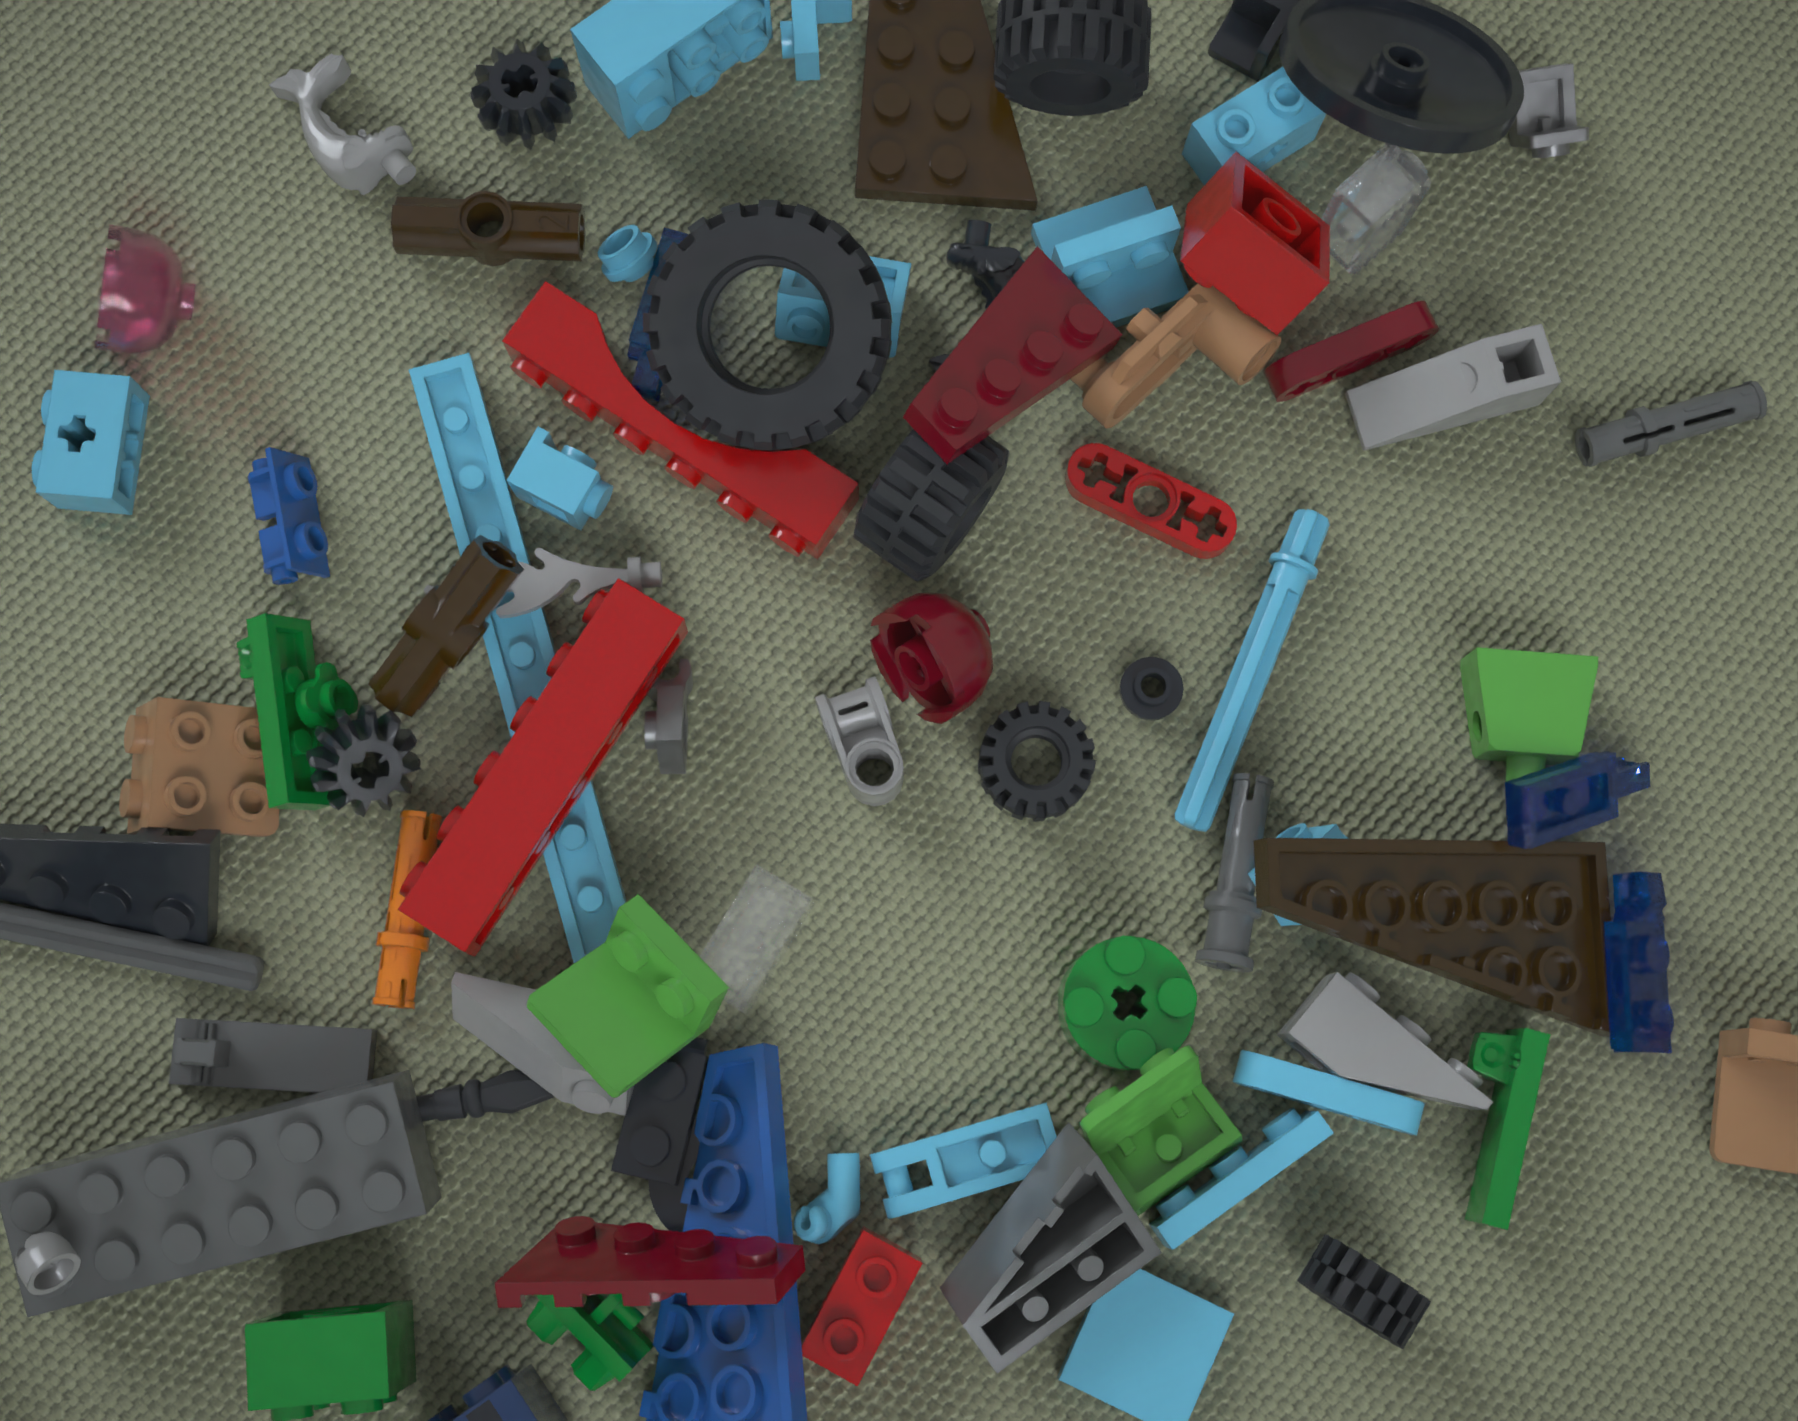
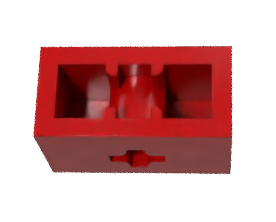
[801,1226,923,1387]

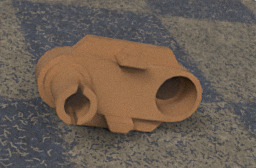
[1070,284,1282,429]

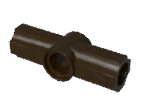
[391,191,586,267]
[368,535,524,717]

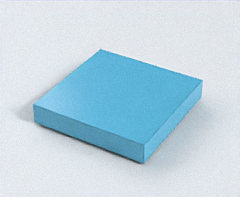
[1057,1268,1234,1421]

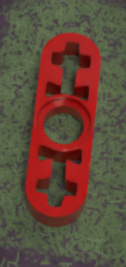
[1065,443,1237,559]

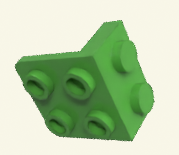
[1080,1045,1243,1216]

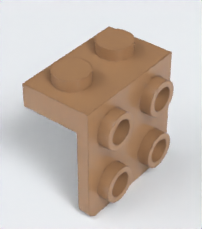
[119,697,280,837]
[1709,1018,1798,1175]

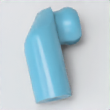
[793,1153,860,1244]

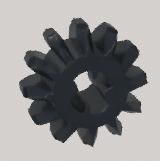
[470,39,577,150]
[306,703,421,817]

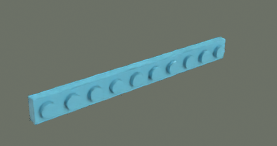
[409,353,627,963]

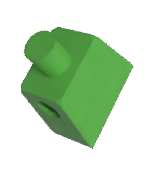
[1460,647,1598,799]

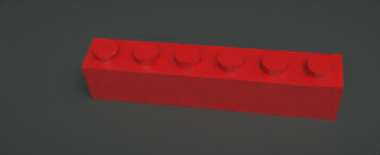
[397,578,688,957]

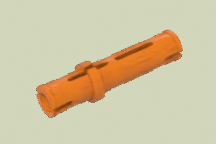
[372,810,443,1009]

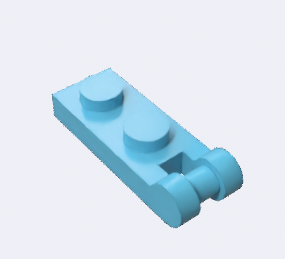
[870,1103,1057,1219]

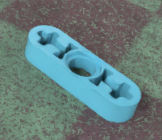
[1232,1050,1425,1136]

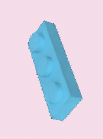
[1149,1107,1334,1250]

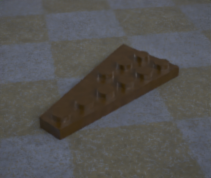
[855,0,1038,211]
[1253,838,1619,1037]

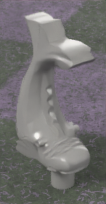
[269,53,416,195]

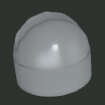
[15,1231,81,1295]

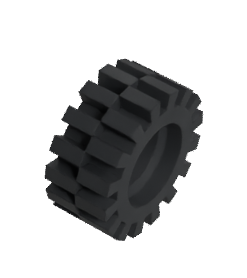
[978,701,1096,822]
[1297,1235,1431,1349]

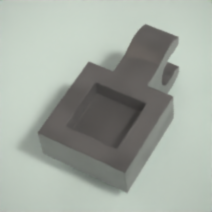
[644,659,693,774]

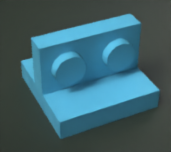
[1031,186,1189,328]

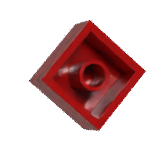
[1180,152,1330,335]

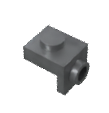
[1509,63,1589,158]

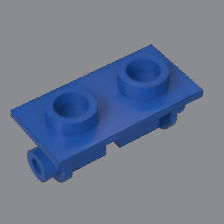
[248,447,330,585]

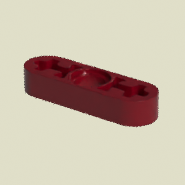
[1263,301,1439,402]

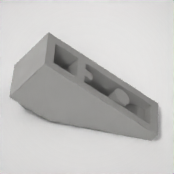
[451,972,634,1116]

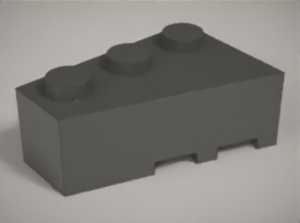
[940,1122,1162,1373]

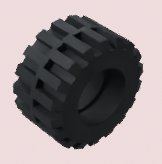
[993,0,1152,116]
[854,429,1009,583]

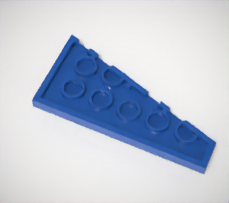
[639,1043,808,1421]

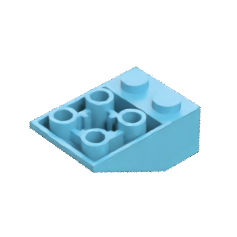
[570,0,773,139]

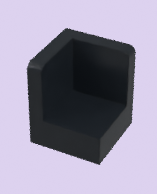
[1208,0,1300,82]

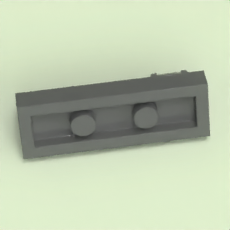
[169,1018,378,1093]

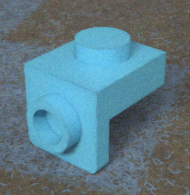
[780,0,852,81]

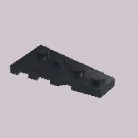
[0,824,221,946]

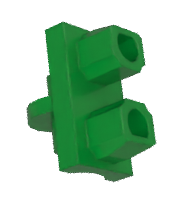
[526,1294,654,1391]

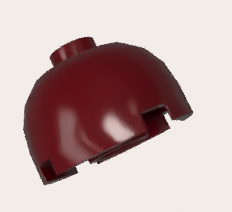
[870,592,993,724]

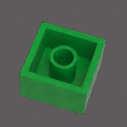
[245,1300,417,1421]

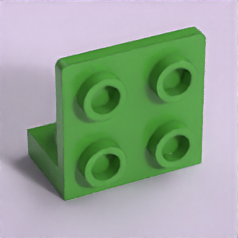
[526,894,729,1098]

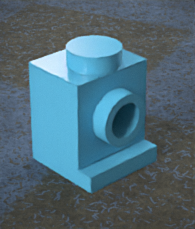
[507,426,613,531]

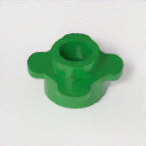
[295,662,358,731]

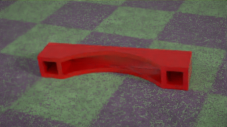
[502,281,859,560]

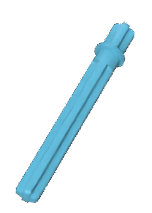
[1174,509,1330,832]

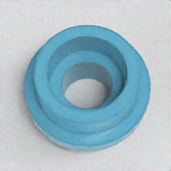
[598,225,658,282]

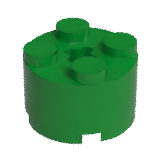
[1058,935,1197,1071]

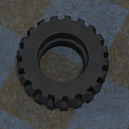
[643,199,893,450]

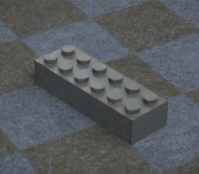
[0,1070,442,1317]

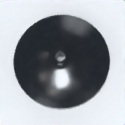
[1279,0,1524,154]

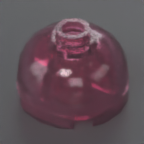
[95,224,196,354]

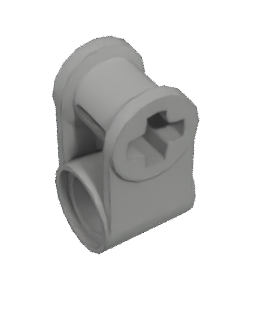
[814,676,904,806]

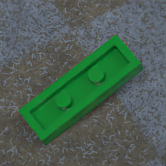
[236,613,330,810]
[1465,1027,1551,1230]

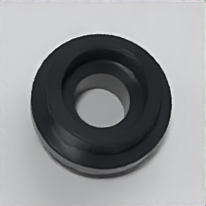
[1119,657,1184,721]

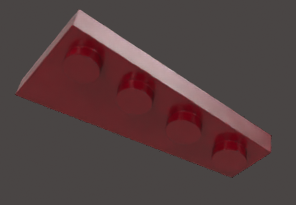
[903,246,1123,464]
[494,1216,806,1308]

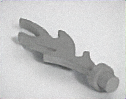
[424,548,663,619]

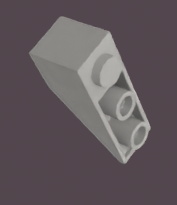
[1345,324,1561,451]
[1277,972,1493,1110]

